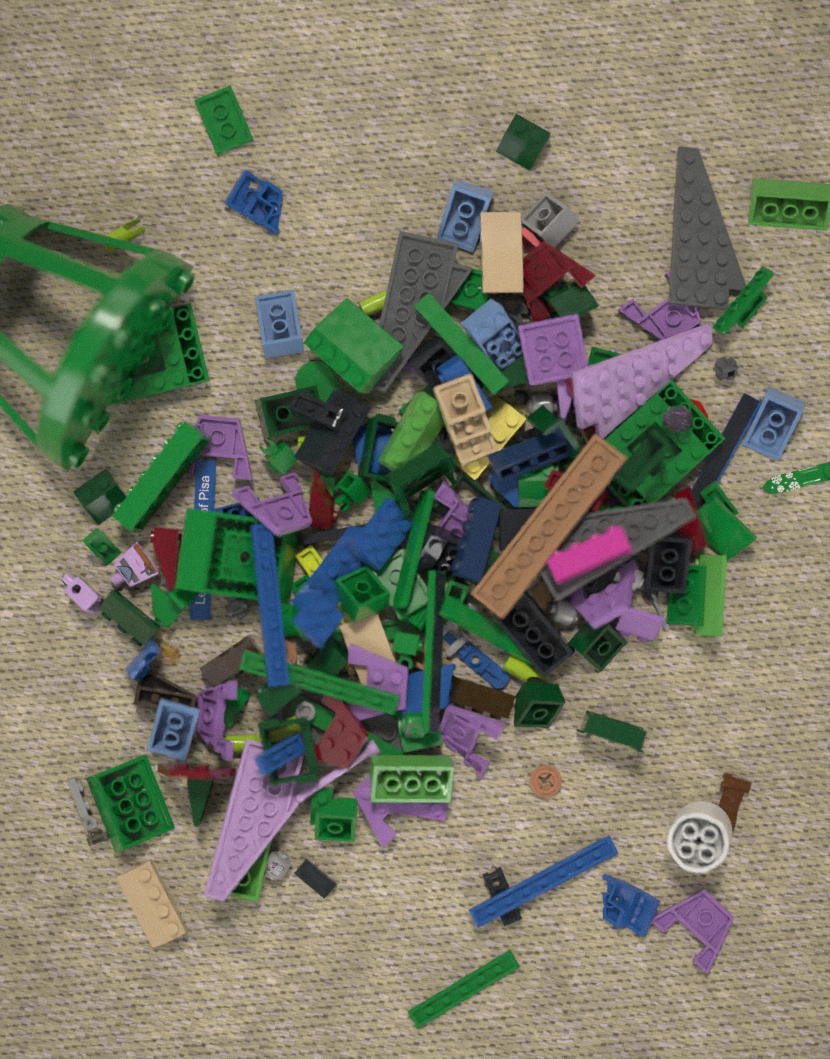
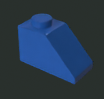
[489,472,519,507]

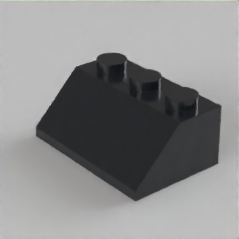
[644,530,692,593]

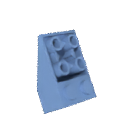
[460,299,524,372]

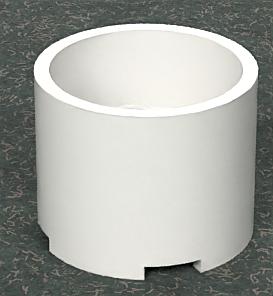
[667,801,732,873]

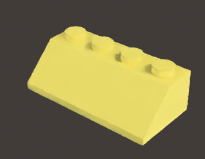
[448,395,526,480]

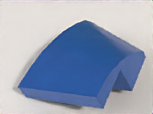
[224,170,283,235]
[353,425,392,475]
[125,639,162,682]
[401,664,456,716]
[602,874,660,937]

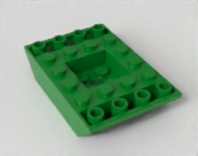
[74,303,210,407]
[604,380,725,507]
[175,508,300,603]

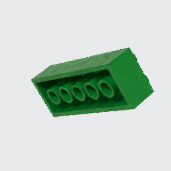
[112,421,212,532]

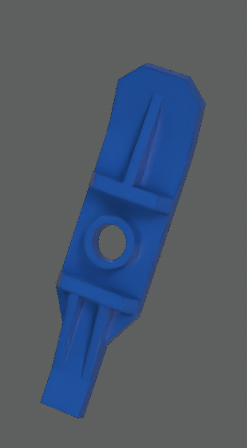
[443,631,510,689]

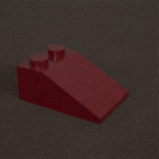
[150,527,182,589]

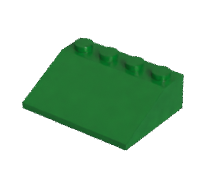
[303,298,404,394]
[86,754,175,852]

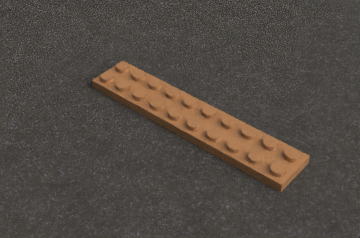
[471,434,628,619]

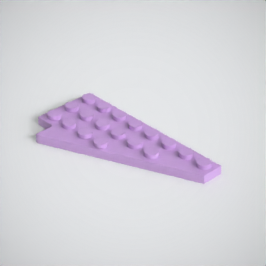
[572,324,713,439]
[203,739,316,901]

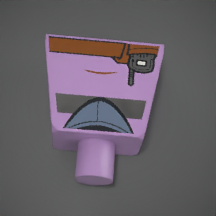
[110,542,160,587]
[61,572,105,615]

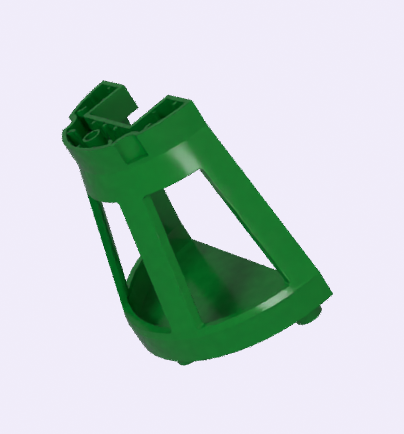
[0,204,195,471]

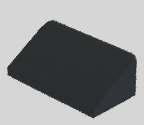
[294,858,337,899]

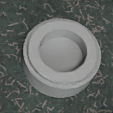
[295,701,316,721]

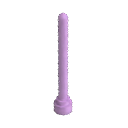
[296,740,381,802]

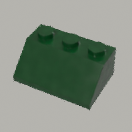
[99,590,162,647]

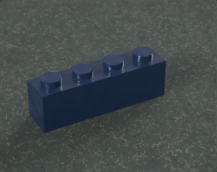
[487,427,573,484]
[452,497,502,582]

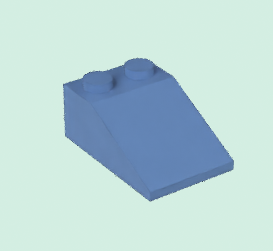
[436,179,494,253]
[255,290,305,359]
[742,386,805,461]
[147,699,200,761]

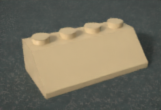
[116,859,188,948]

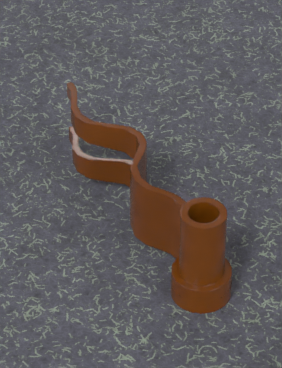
[718,772,751,832]

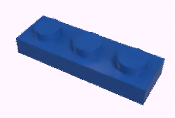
[254,733,306,776]

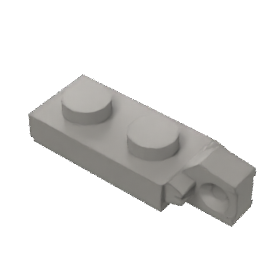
[67,777,98,832]

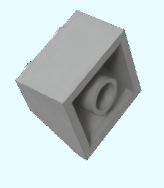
[521,192,579,247]

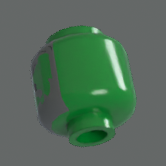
[401,711,425,738]

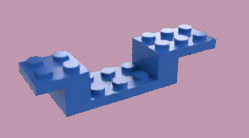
[291,498,413,648]

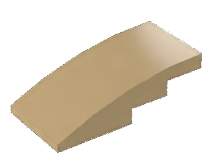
[480,212,523,293]
[433,374,498,466]
[340,612,398,685]

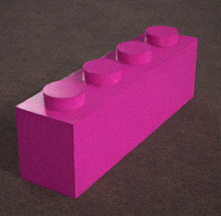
[547,525,634,584]

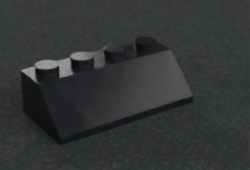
[294,390,371,478]
[493,591,575,678]

